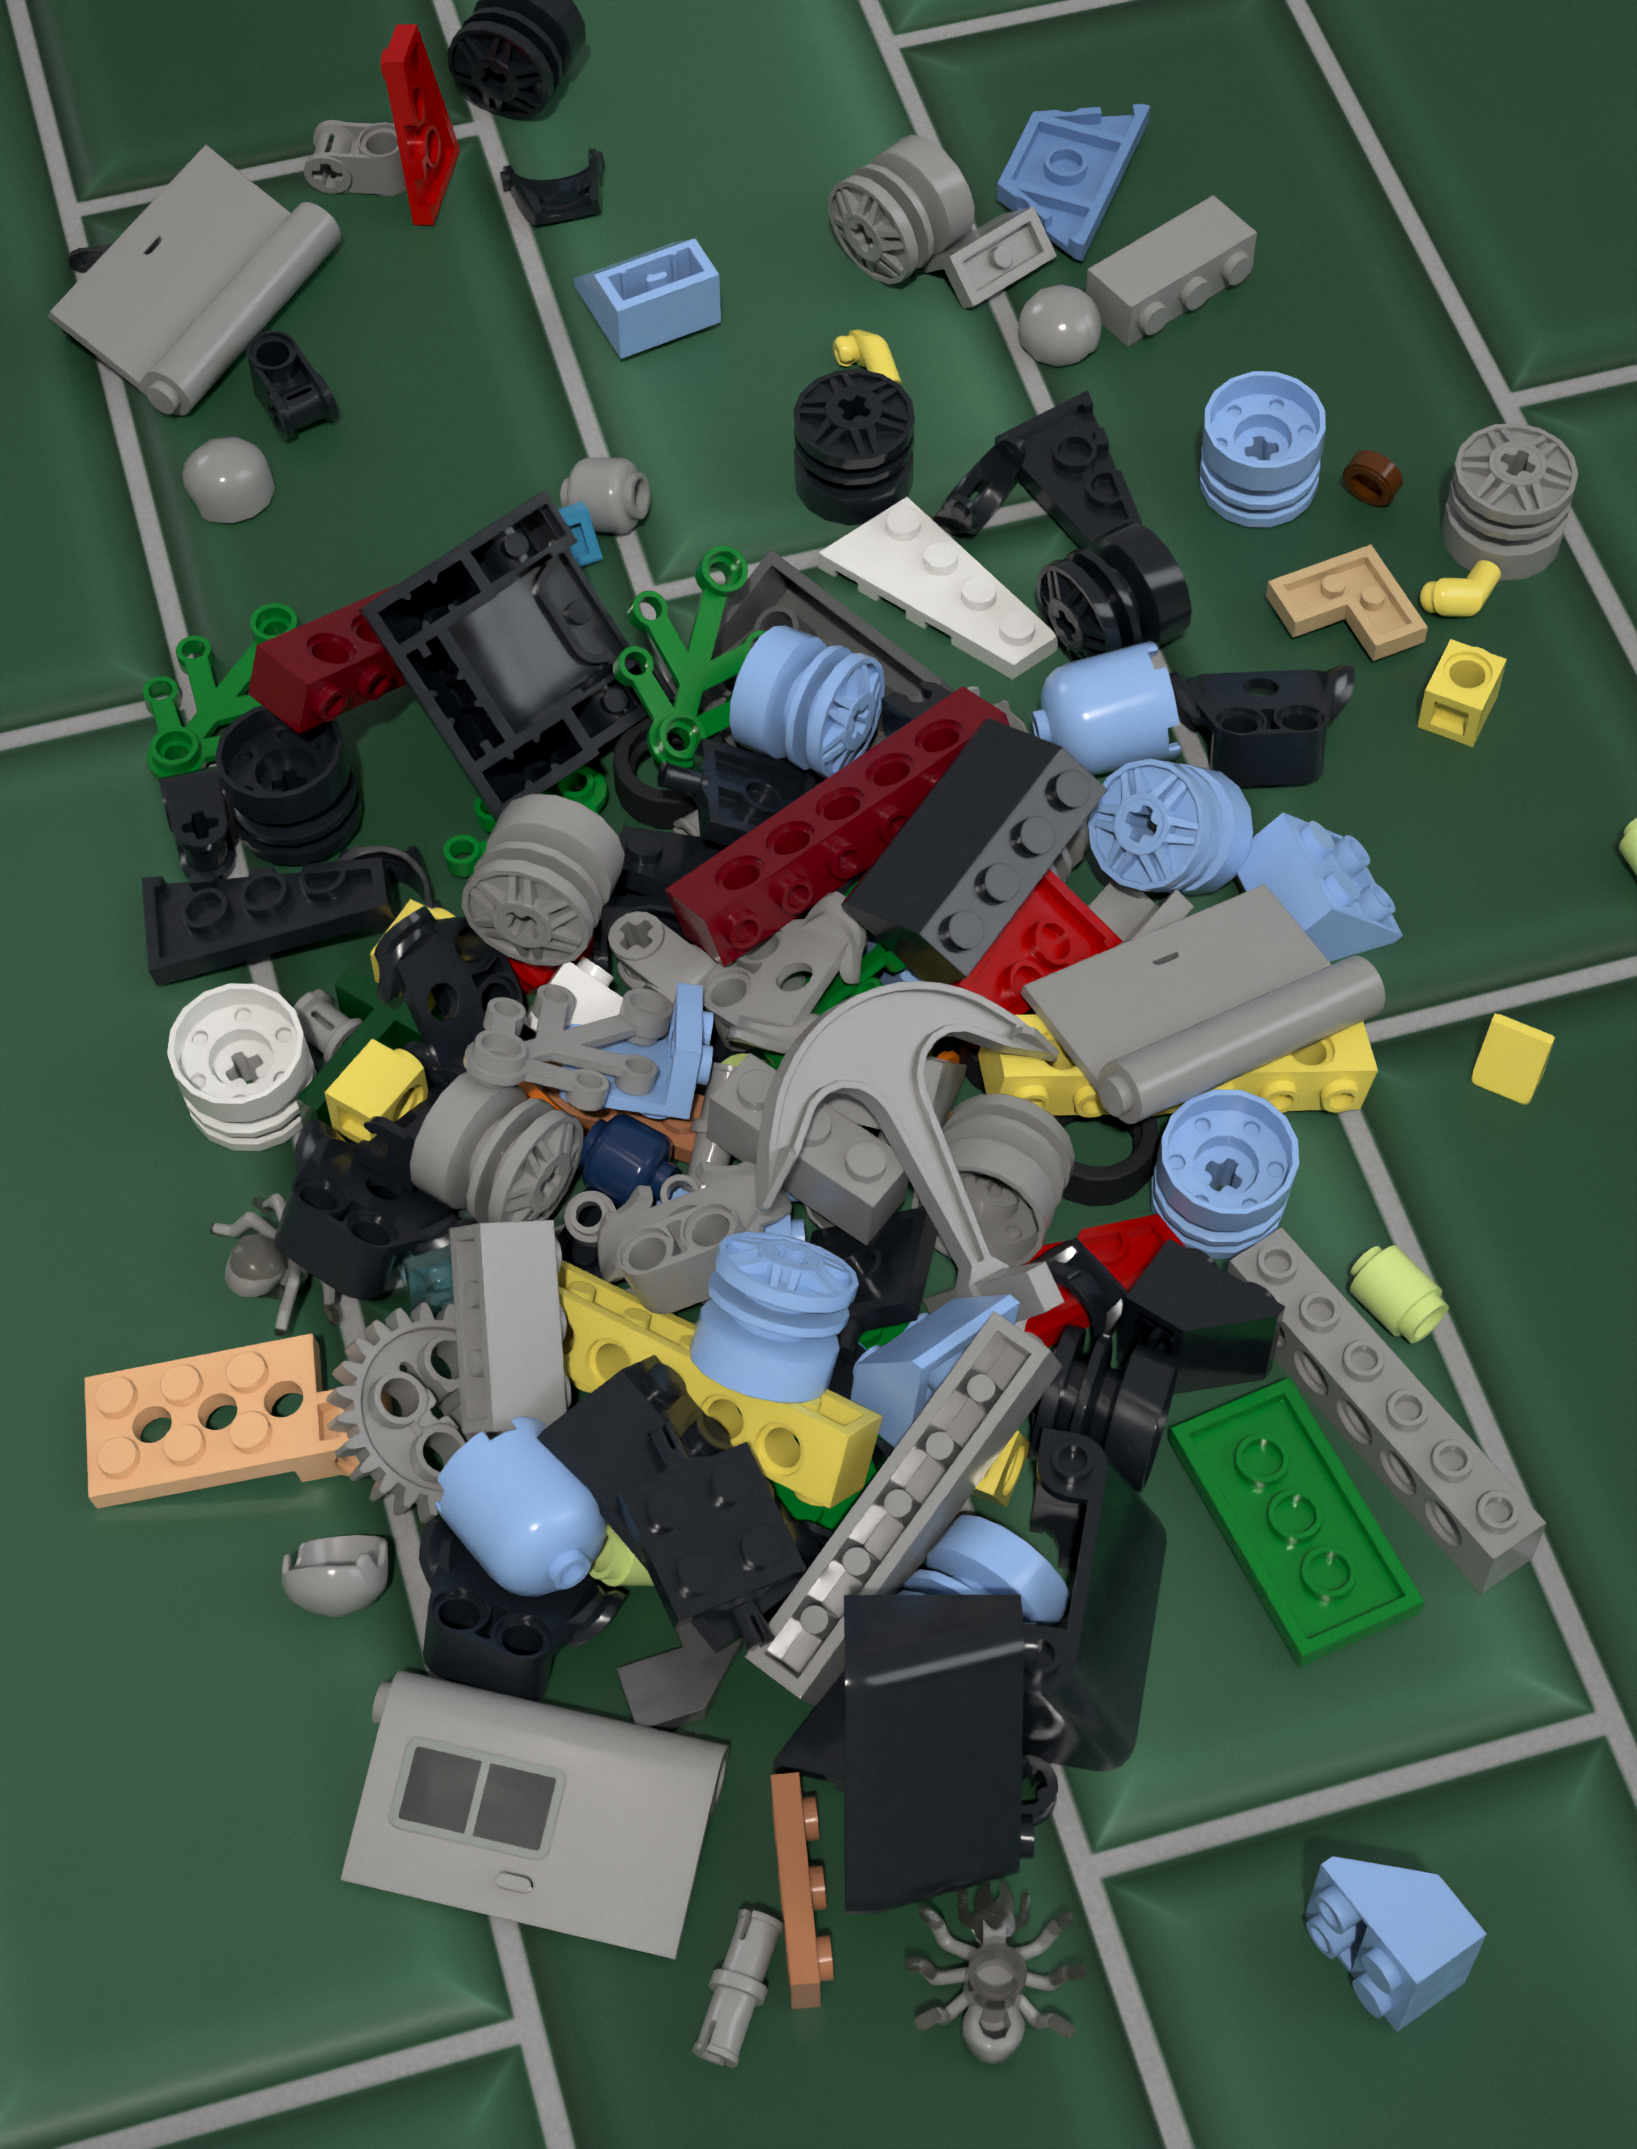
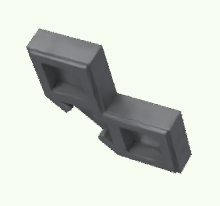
[616,1622,745,1731]

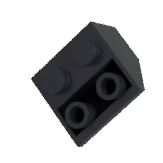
[1116,1239,1285,1394]

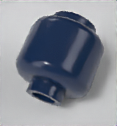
[578,1114,679,1206]

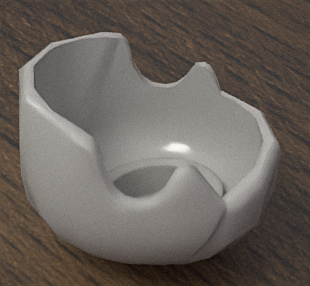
[1018,284,1102,367]
[182,436,275,523]
[281,1535,388,1617]

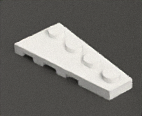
[818,497,1058,680]

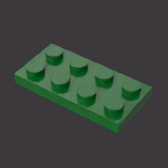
[1168,1377,1425,1668]

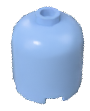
[1031,641,1181,775]
[435,1417,607,1597]

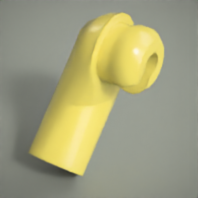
[833,329,902,385]
[1420,560,1501,617]

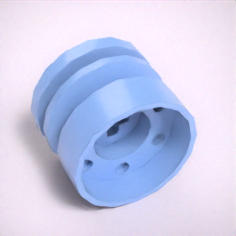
[1200,371,1326,528]
[729,625,885,778]
[1088,758,1253,896]
[1150,1089,1299,1259]
[690,1231,859,1403]
[896,1515,1072,1628]

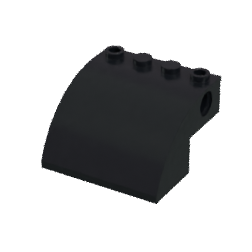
[358,490,675,822]

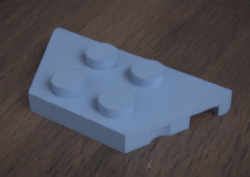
[997,104,1150,261]

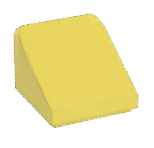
[1471,1013,1555,1104]

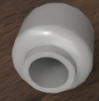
[560,458,650,534]

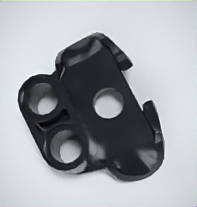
[1169,665,1355,786]
[374,906,523,1089]
[274,1119,476,1300]
[419,1519,626,1702]

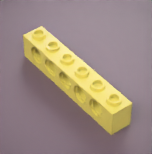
[978,1014,1378,1118]
[557,1260,883,1509]

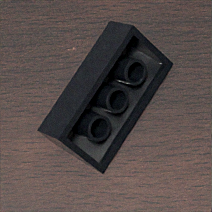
[841,718,1108,985]
[537,1355,821,1654]

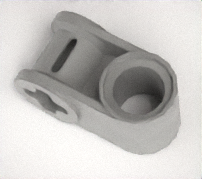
[304,120,407,197]
[608,911,716,1007]

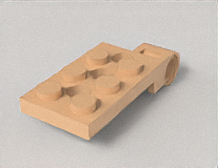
[85,1333,393,1509]

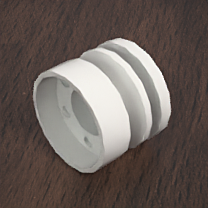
[167,983,317,1151]

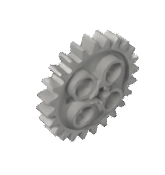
[326,1302,507,1524]

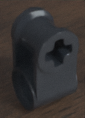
[247,331,338,441]
[158,766,236,879]

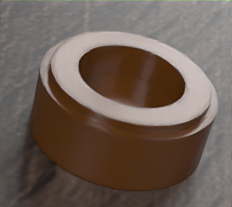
[1343,450,1403,506]

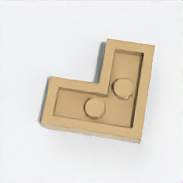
[1266,545,1428,661]

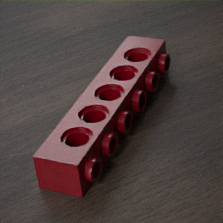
[248,583,406,734]
[665,686,1010,968]

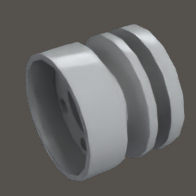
[828,134,975,285]
[1441,423,1579,581]
[461,794,625,966]
[410,1071,583,1223]
[911,1094,1075,1267]

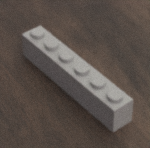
[745,1311,1063,1706]

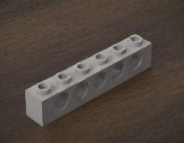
[1228,1227,1546,1594]

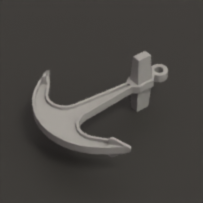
[754,981,1064,1347]

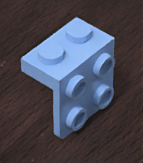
[559,982,713,1120]

